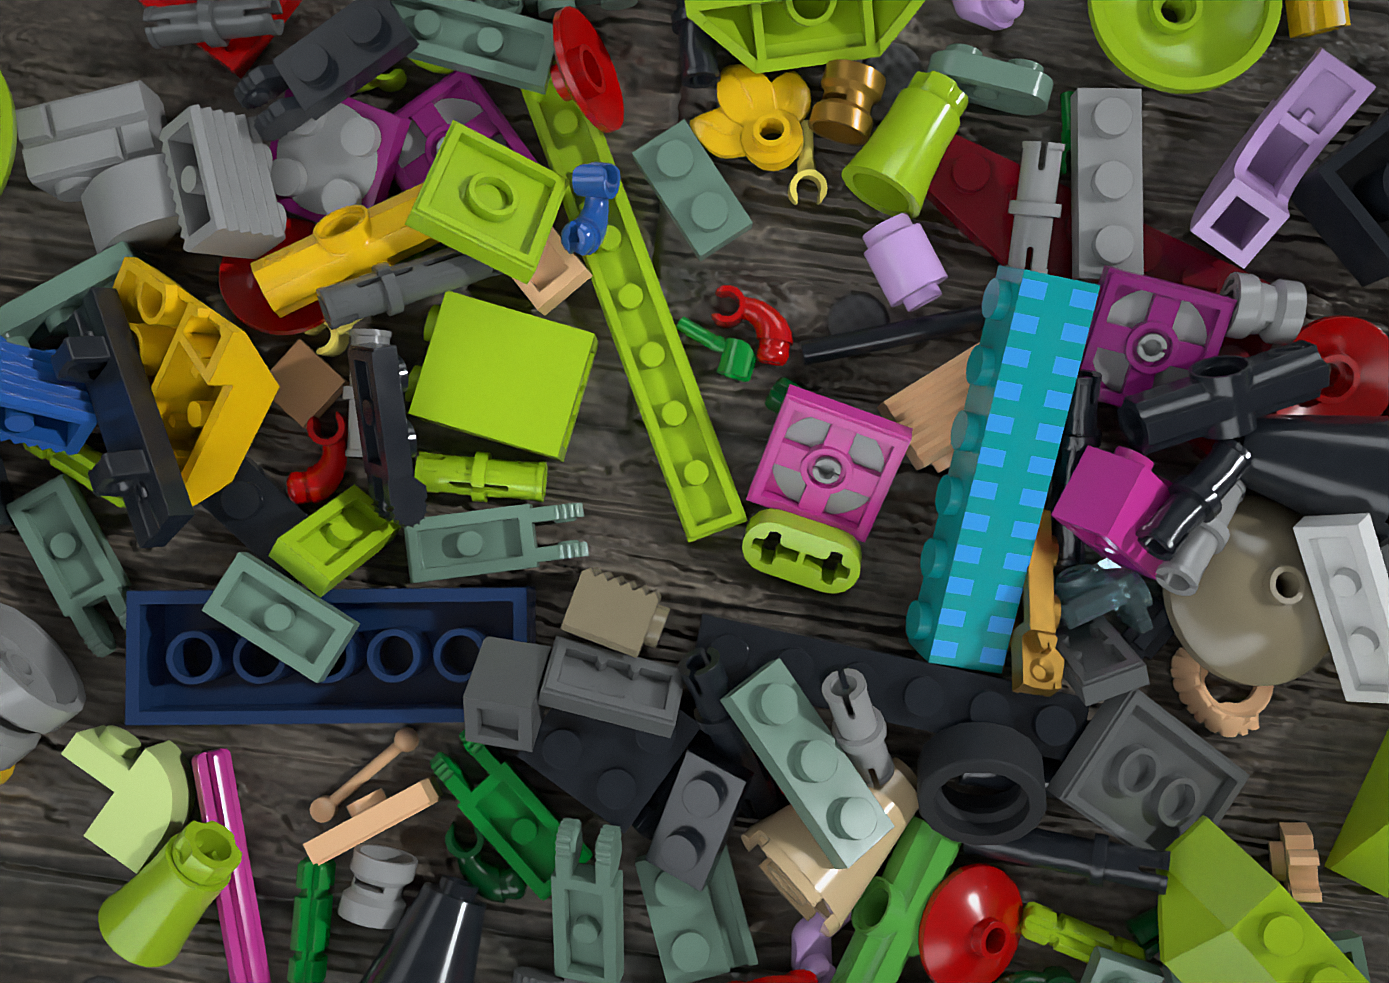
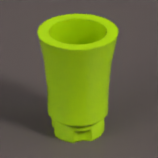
[841,70,968,219]
[98,820,242,967]

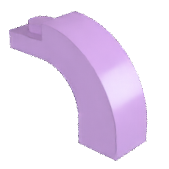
[1190,47,1376,269]

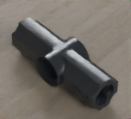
[1117,339,1330,455]

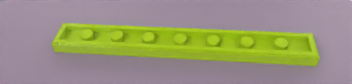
[520,61,748,543]

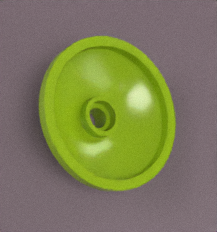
[1087,0,1282,94]

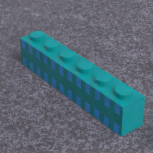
[906,265,1100,673]

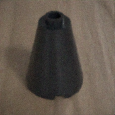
[1215,414,1389,543]
[359,874,486,983]

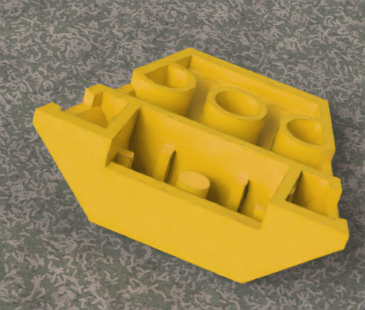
[112,257,280,507]

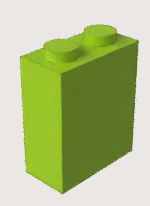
[405,291,599,462]

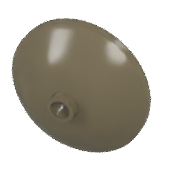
[1163,495,1330,686]

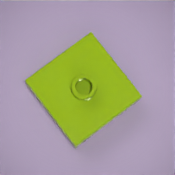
[405,120,570,284]

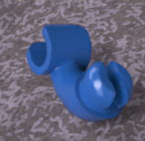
[561,162,620,256]

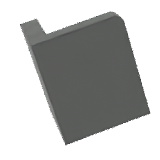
[463,637,551,752]

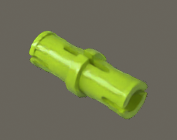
[414,452,547,503]

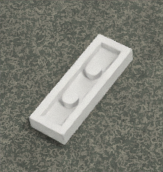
[1293,513,1389,704]

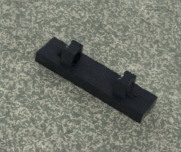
[50,287,195,549]

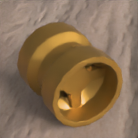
[808,59,886,146]

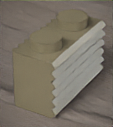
[560,567,670,658]

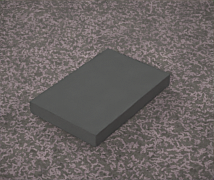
[1046,689,1250,852]

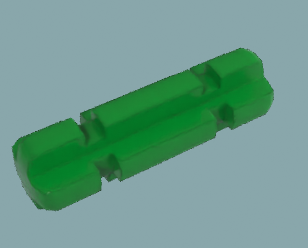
[287,857,336,983]

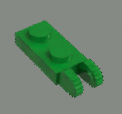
[429,729,593,902]

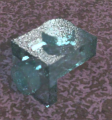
[1054,558,1154,634]

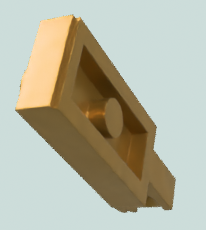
[1007,510,1065,697]

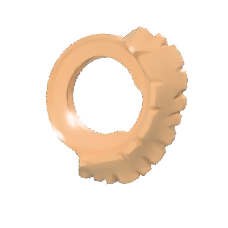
[1170,647,1274,737]

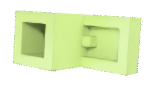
[61,725,196,874]

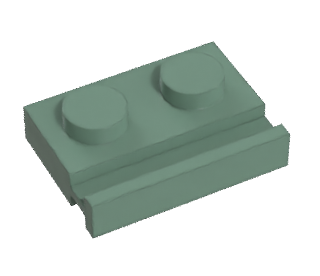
[635,843,758,983]

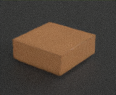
[270,339,349,429]

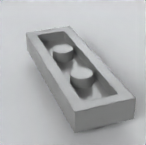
[1071,88,1144,284]

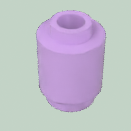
[862,212,948,312]

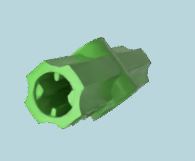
[830,816,962,983]

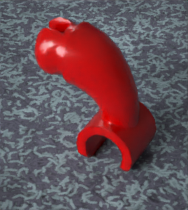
[711,285,793,366]
[286,411,348,505]

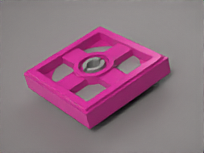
[746,384,913,543]

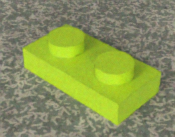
[268,484,401,598]

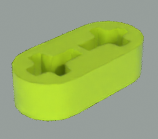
[742,508,862,594]

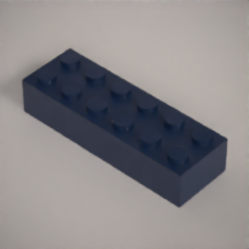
[125,586,536,725]

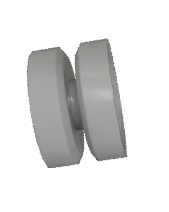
[0,603,86,771]

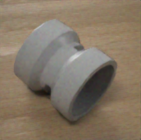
[1220,272,1307,346]
[338,844,418,929]

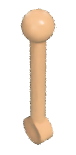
[310,727,419,823]

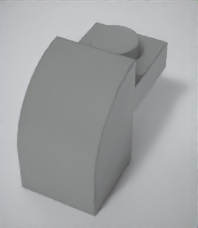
[80,153,182,254]

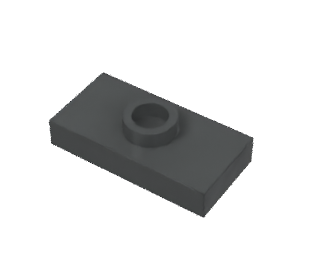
[1055,600,1150,707]
[537,636,684,738]

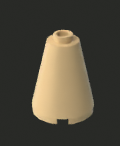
[741,757,919,937]

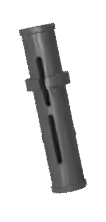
[316,247,503,330]

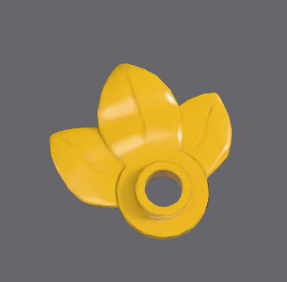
[690,64,811,171]

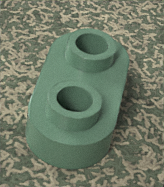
[926,43,1054,115]

